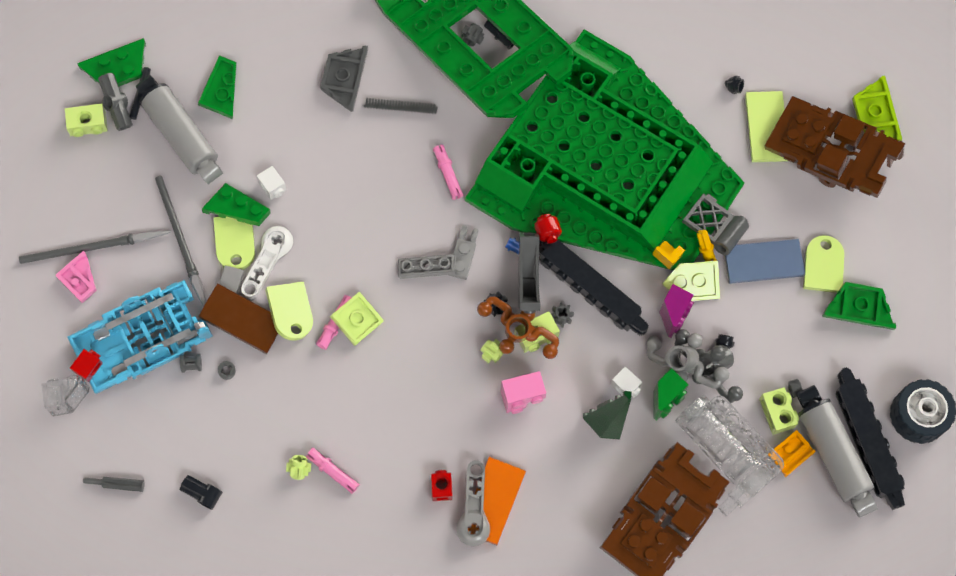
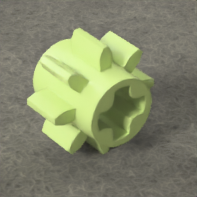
[480,339,504,363]
[286,455,311,480]

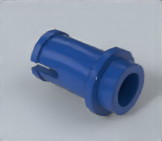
[505,237,519,255]

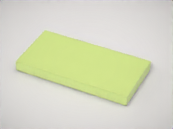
[745,91,788,162]

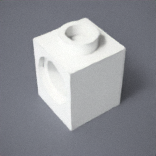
[257,166,286,200]
[610,367,642,398]

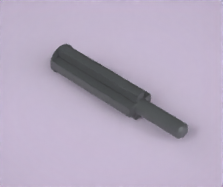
[83,476,145,492]

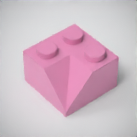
[500,371,546,414]

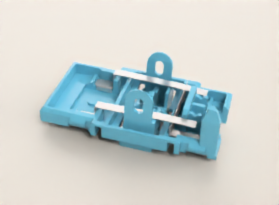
[67,280,213,394]

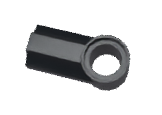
[179,475,223,510]

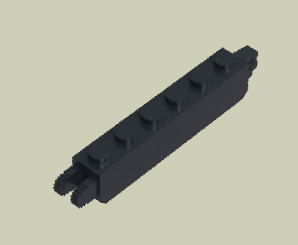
[539,240,649,336]
[835,367,905,510]

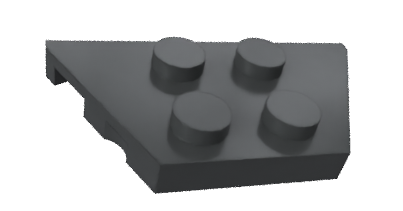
[320,45,368,112]

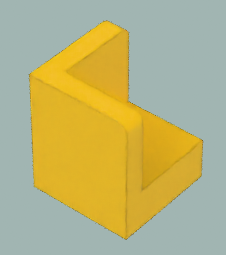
[652,241,685,269]

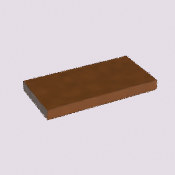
[198,283,278,355]

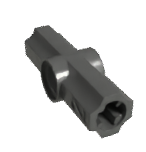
[98,73,133,131]

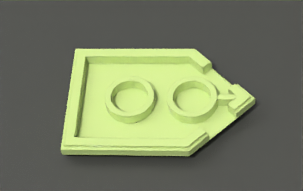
[662,261,720,301]

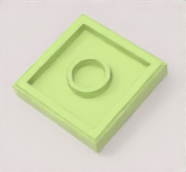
[330,292,384,346]

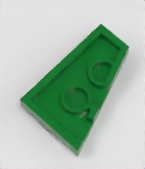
[198,55,237,119]

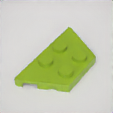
[852,75,902,141]

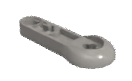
[456,460,490,546]

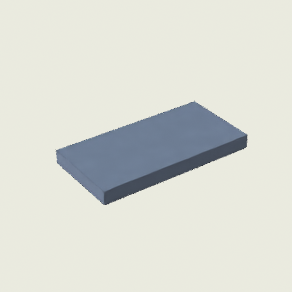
[725,239,805,284]

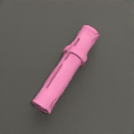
[433,145,464,200]
[316,295,351,350]
[306,447,360,494]

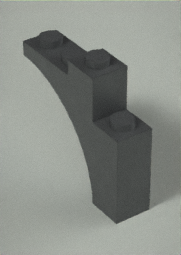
[518,233,540,314]

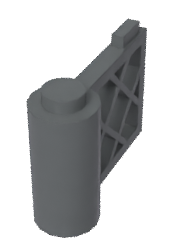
[682,194,749,255]

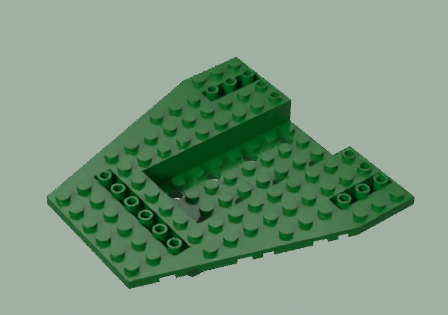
[465,29,745,271]

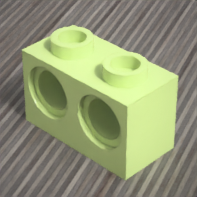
[759,387,799,435]

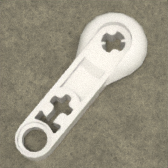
[241,226,293,300]

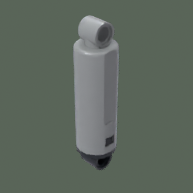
[136,75,223,185]
[796,385,878,518]

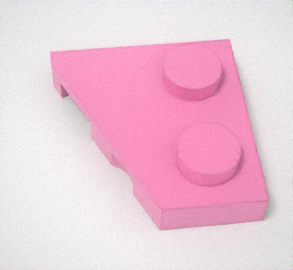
[55,251,97,303]

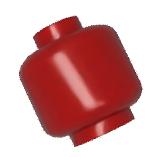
[534,214,562,244]

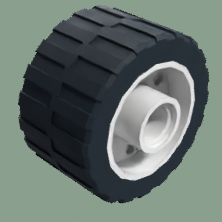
[890,379,956,444]

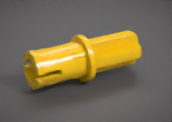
[697,230,717,261]

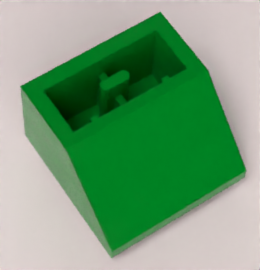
[653,368,689,421]

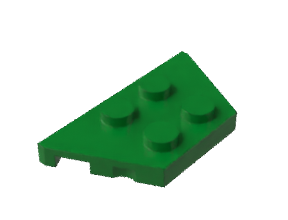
[77,38,146,86]
[822,282,896,330]

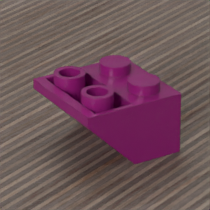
[660,284,694,338]

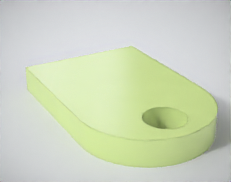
[213,217,255,270]
[803,235,844,293]
[265,282,313,341]

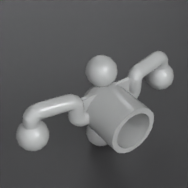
[646,333,729,389]

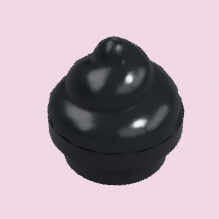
[725,76,744,94]
[715,334,735,349]

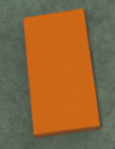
[468,457,526,546]

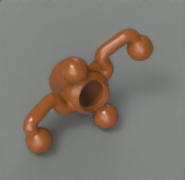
[477,296,559,359]

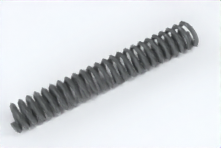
[364,98,438,114]

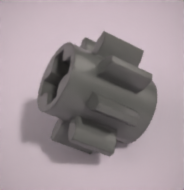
[461,23,484,46]
[551,302,574,328]

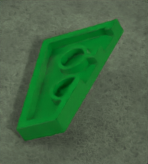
[202,183,271,226]

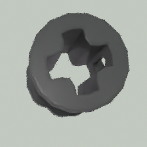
[180,354,202,373]

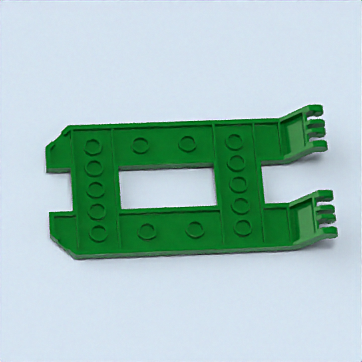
[375,0,574,118]

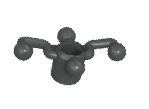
[674,329,743,404]

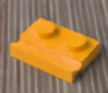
[767,430,816,477]

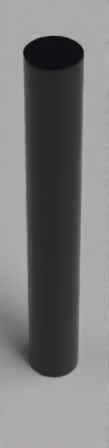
[130,67,151,120]

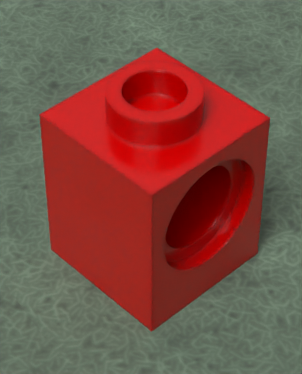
[70,349,103,382]
[431,470,453,501]

